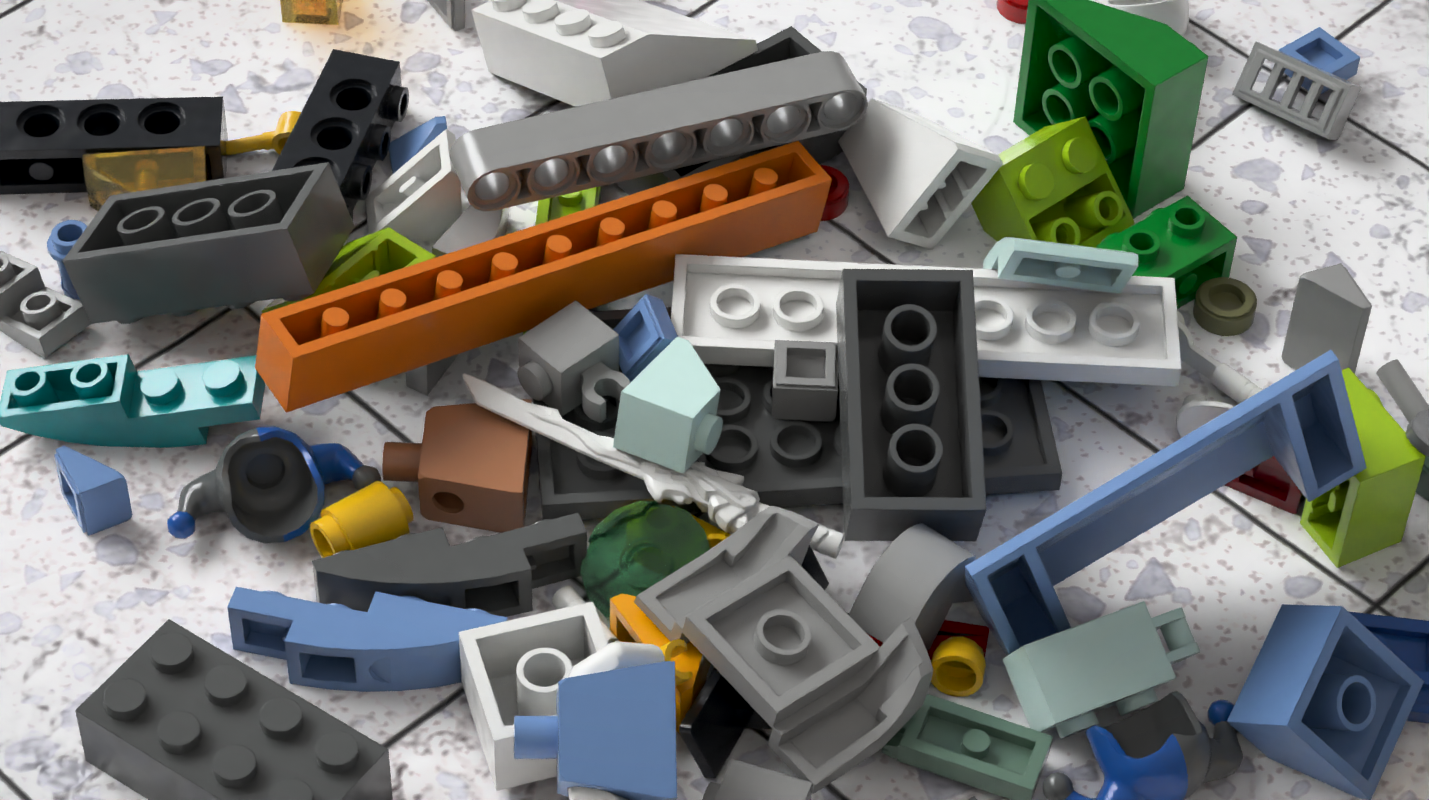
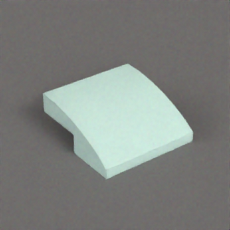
[983,237,1138,294]

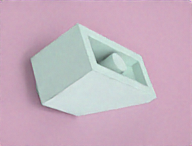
[613,336,723,474]

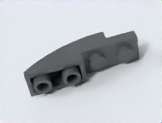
[312,513,587,617]

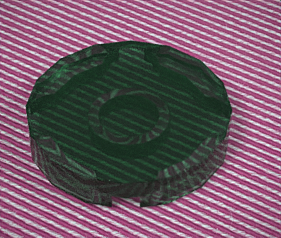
[581,501,712,622]

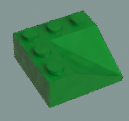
[1013,0,1209,219]

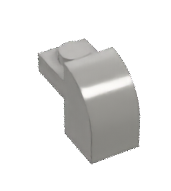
[849,523,976,650]

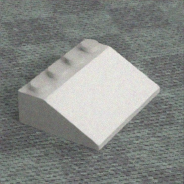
[471,0,758,107]

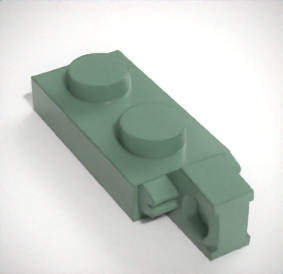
[882,694,1053,800]

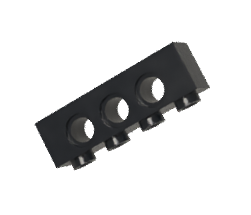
[272,49,409,239]
[0,96,228,195]

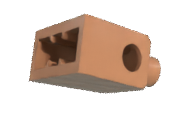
[382,399,533,533]

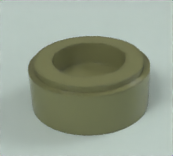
[1193,277,1257,336]

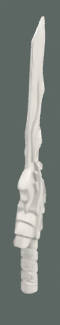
[463,374,845,559]

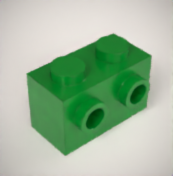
[1096,195,1237,309]

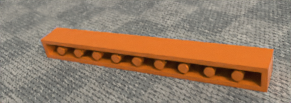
[255,141,832,413]

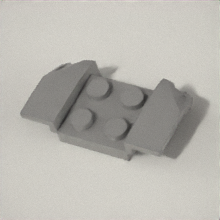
[634,506,933,794]

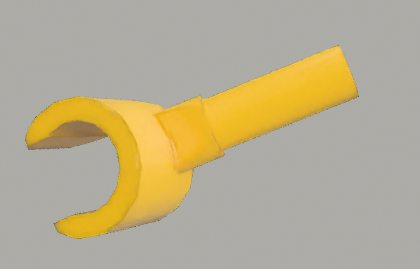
[226,111,301,156]

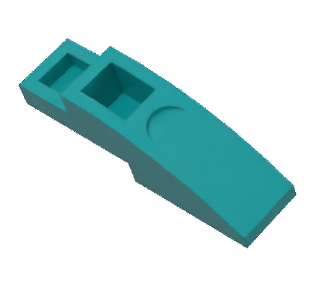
[0,354,265,448]

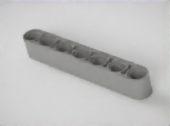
[449,51,868,211]

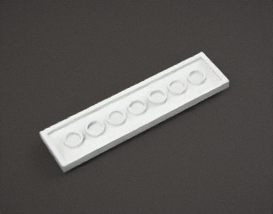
[671,254,1181,386]

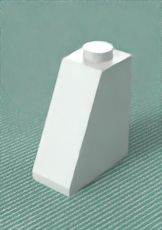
[838,98,1003,250]

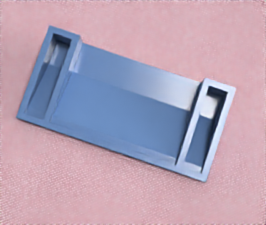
[965,350,1367,656]

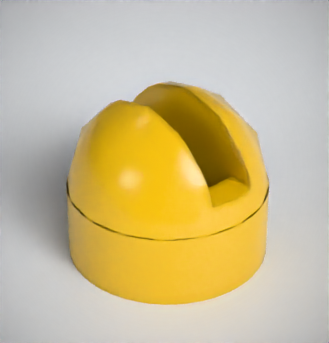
[931,636,986,697]

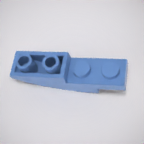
[227,586,508,692]

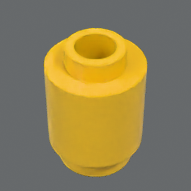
[310,481,414,558]

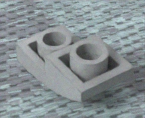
[0,251,91,358]

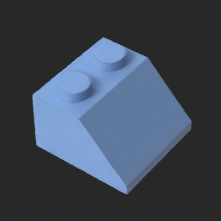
[1227,604,1424,800]

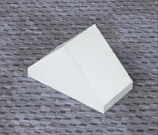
[365,129,462,242]

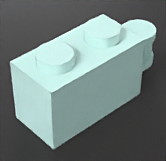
[1002,601,1200,739]

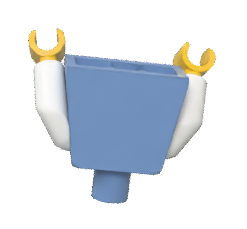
[514,639,693,800]

